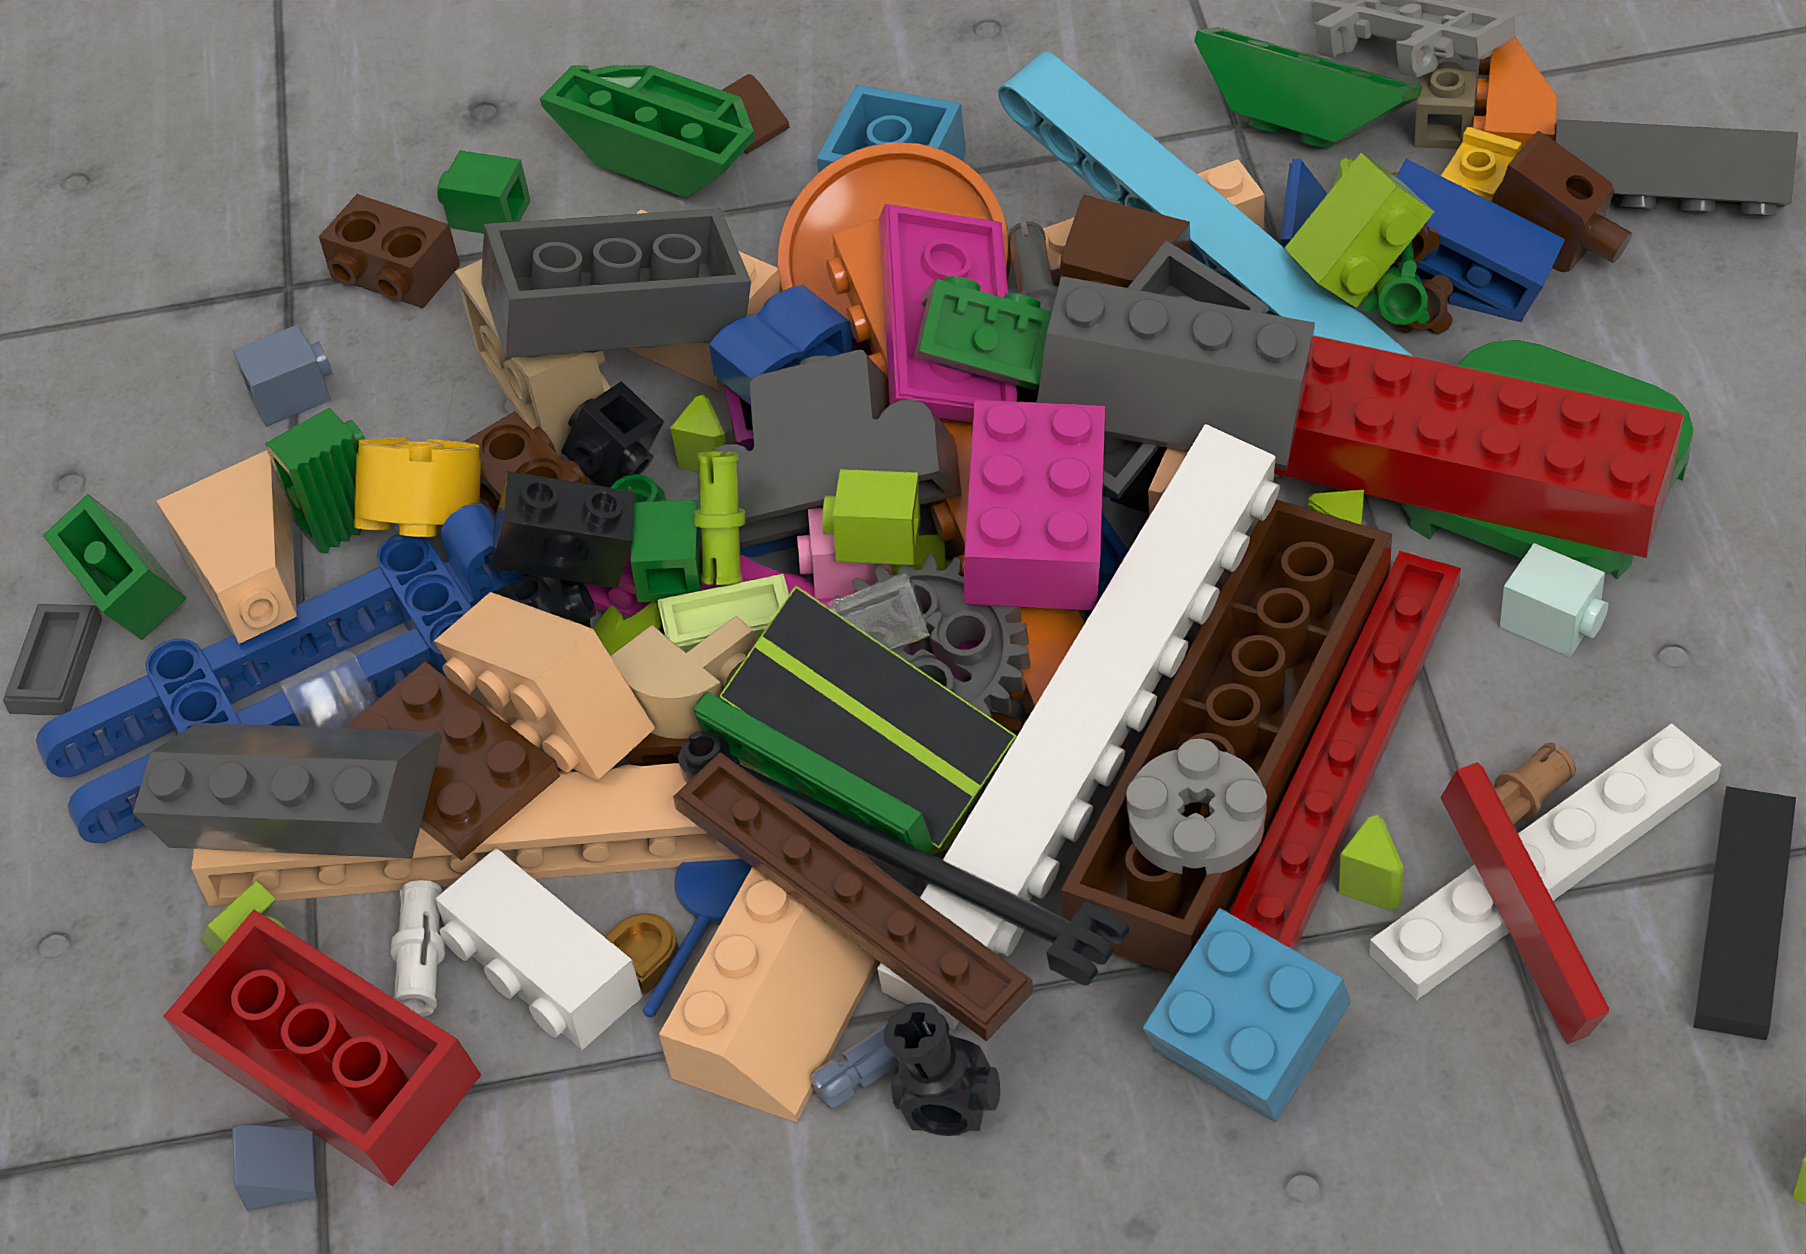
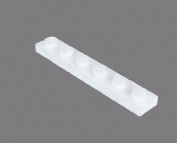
[1369,723,1721,1000]

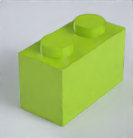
[1284,153,1434,308]

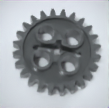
[833,554,1031,718]

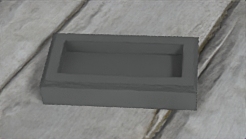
[3,604,102,715]

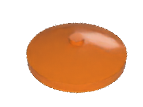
[778,142,1011,319]

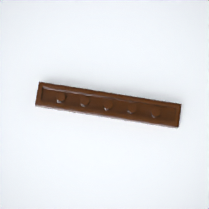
[673,752,1033,1042]

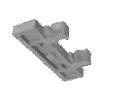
[1311,0,1516,77]

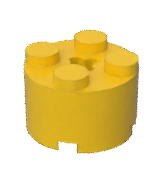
[354,438,481,537]

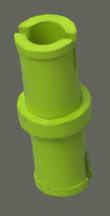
[694,451,746,585]

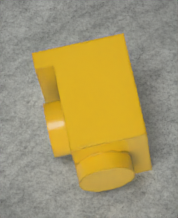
[1441,127,1522,203]

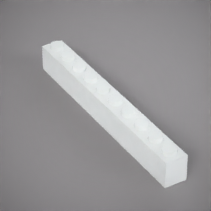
[877,424,1280,1030]

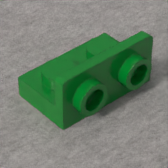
[914,276,1052,391]

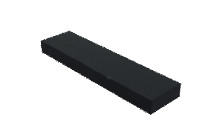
[1693,786,1796,1040]

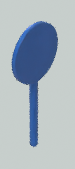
[643,859,752,1017]

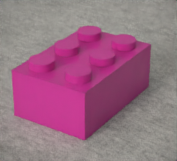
[964,400,1105,610]

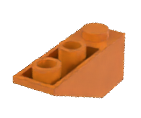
[1473,37,1557,149]

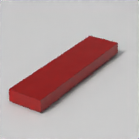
[1440,762,1610,1044]

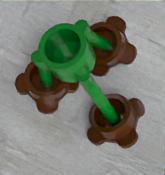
[1361,223,1453,333]

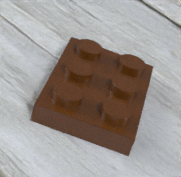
[344,662,560,861]

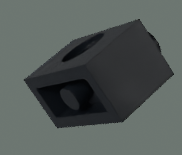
[491,471,635,588]

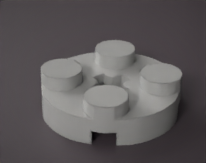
[1126,739,1267,875]

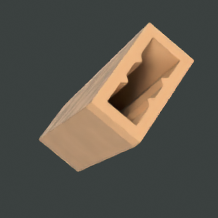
[156,450,297,644]

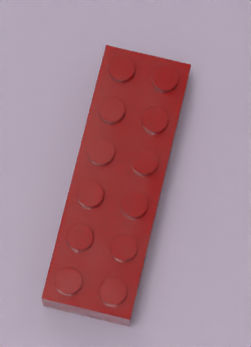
[1274,335,1684,558]

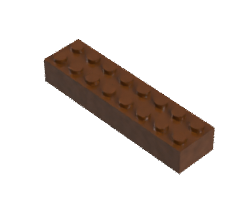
[1061,499,1392,976]

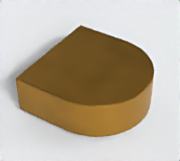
[604,913,679,995]

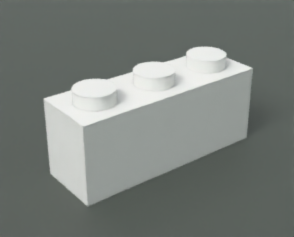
[435,848,642,1050]

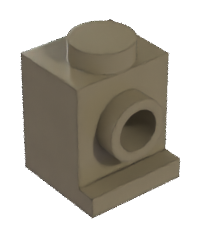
[1414,62,1477,149]

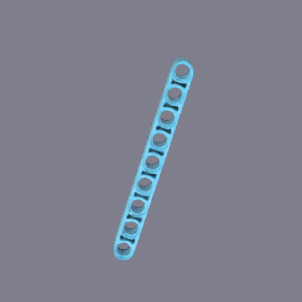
[998,51,1412,356]

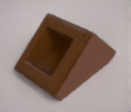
[722,74,790,154]

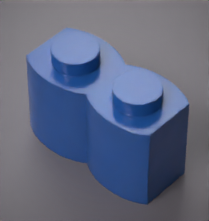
[709,285,853,405]

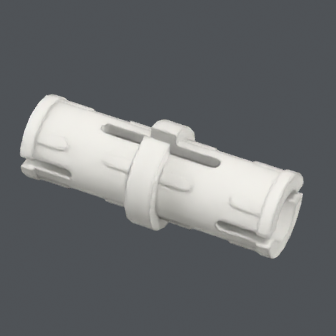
[390,880,446,1017]

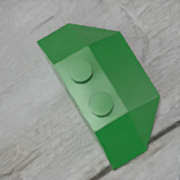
[1194,27,1422,148]
[540,65,755,198]

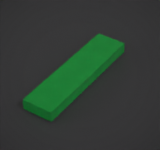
[693,691,933,853]

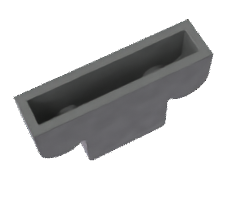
[698,350,961,548]

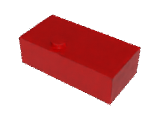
[163,909,481,1187]

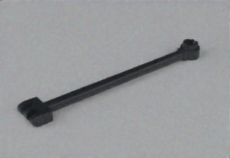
[678,731,1130,986]

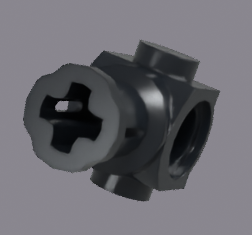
[884,1002,1000,1136]

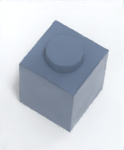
[233,324,332,427]

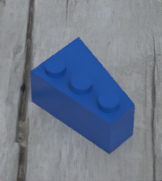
[1388,158,1565,322]

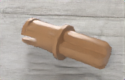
[1494,742,1576,824]

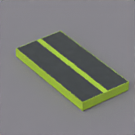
[719,586,1017,850]

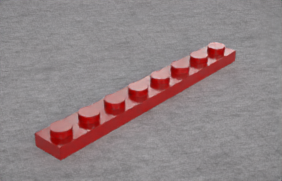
[1229,551,1461,951]

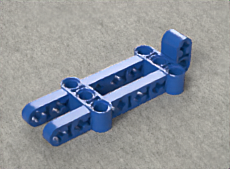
[36,504,525,843]

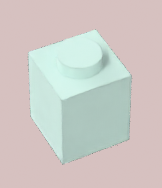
[1500,543,1609,657]

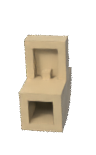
[610,616,756,739]

